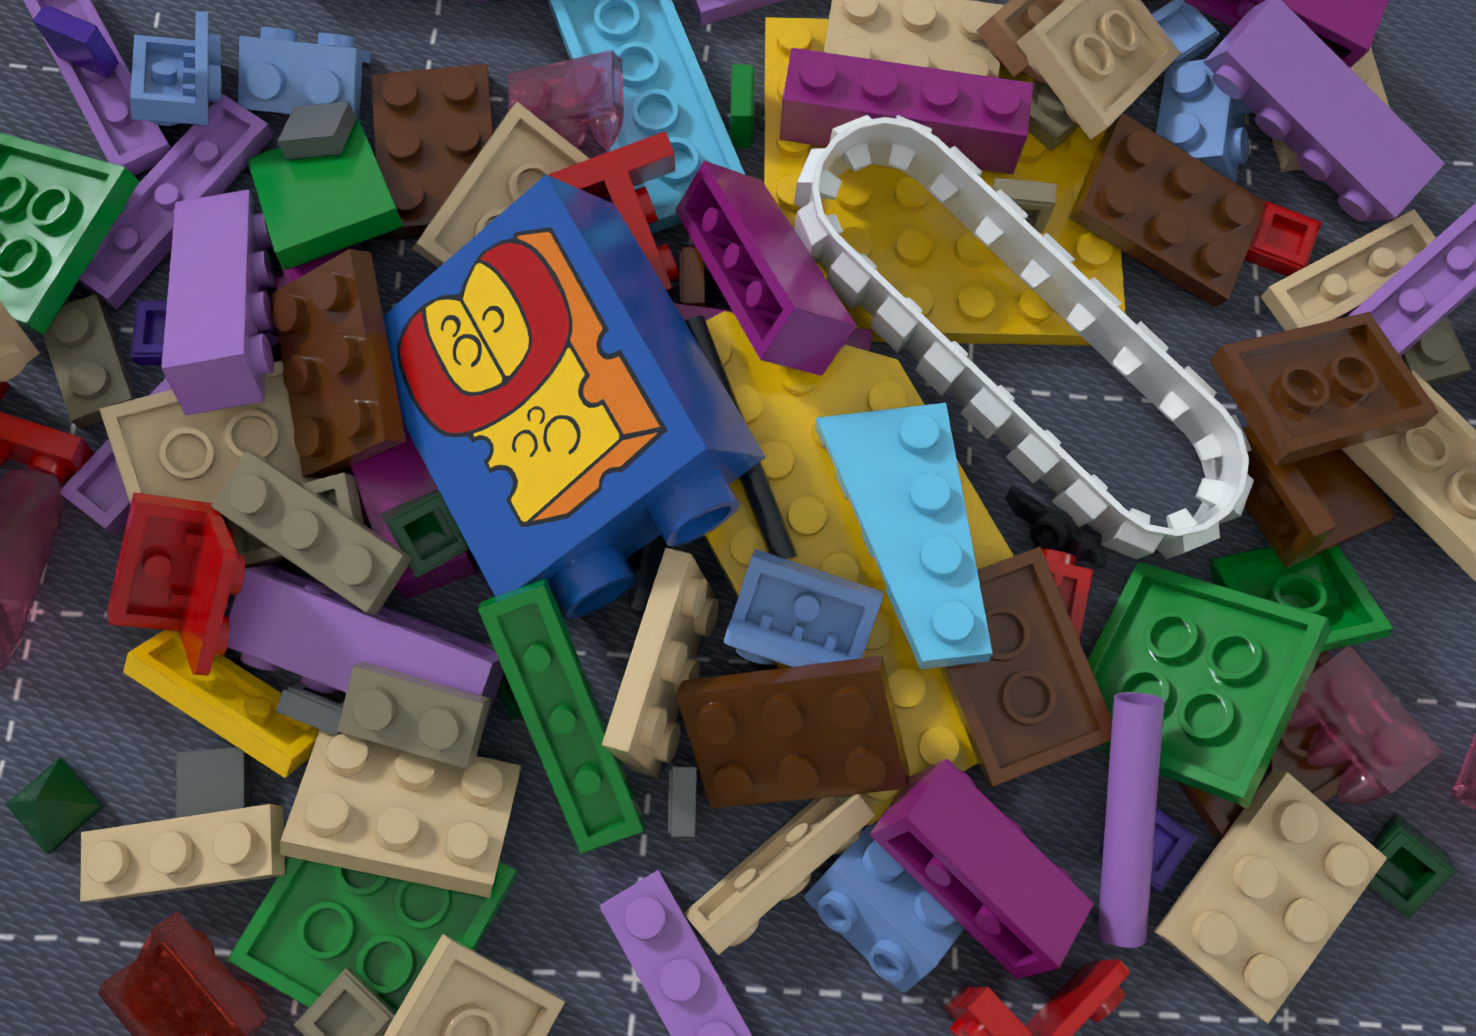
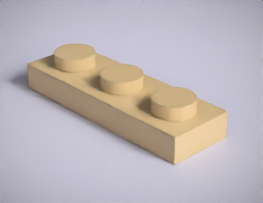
[1261,209,1436,331]
[683,794,875,955]
[80,804,286,902]

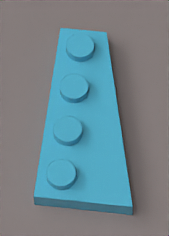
[815,403,992,669]

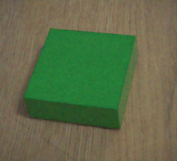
[730,64,755,148]

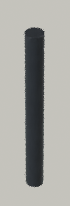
[685,315,798,560]

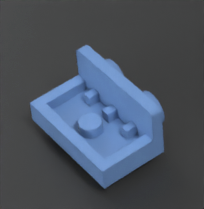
[130,11,221,126]
[238,27,371,120]
[1156,59,1253,183]
[723,549,883,667]
[804,822,964,993]

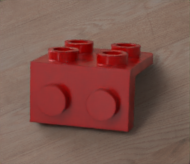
[107,492,245,676]
[943,959,1131,1036]

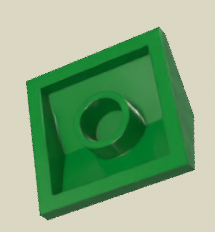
[1210,546,1393,652]

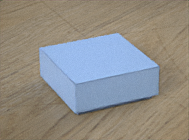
[1152,0,1220,64]

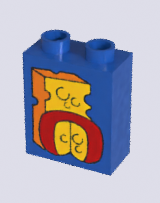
[383,175,766,619]

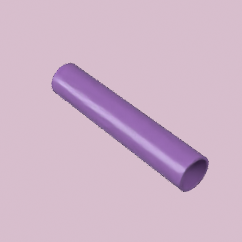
[1097,692,1165,948]

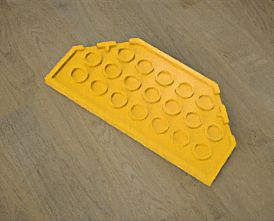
[704,311,1014,826]

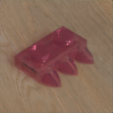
[508,50,624,150]
[1285,645,1442,804]

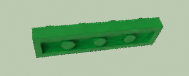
[478,578,645,854]

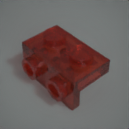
[98,911,267,1036]

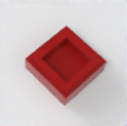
[1244,201,1322,276]

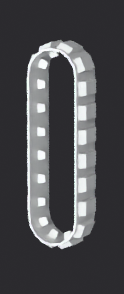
[794,115,1254,559]

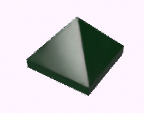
[5,757,104,854]

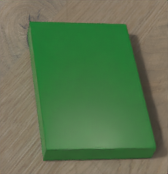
[247,119,403,270]

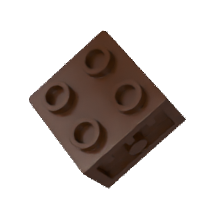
[1242,425,1394,568]

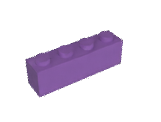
[1203,0,1445,223]
[161,189,275,416]
[227,564,504,727]

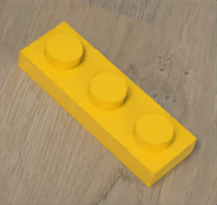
[123,630,320,778]

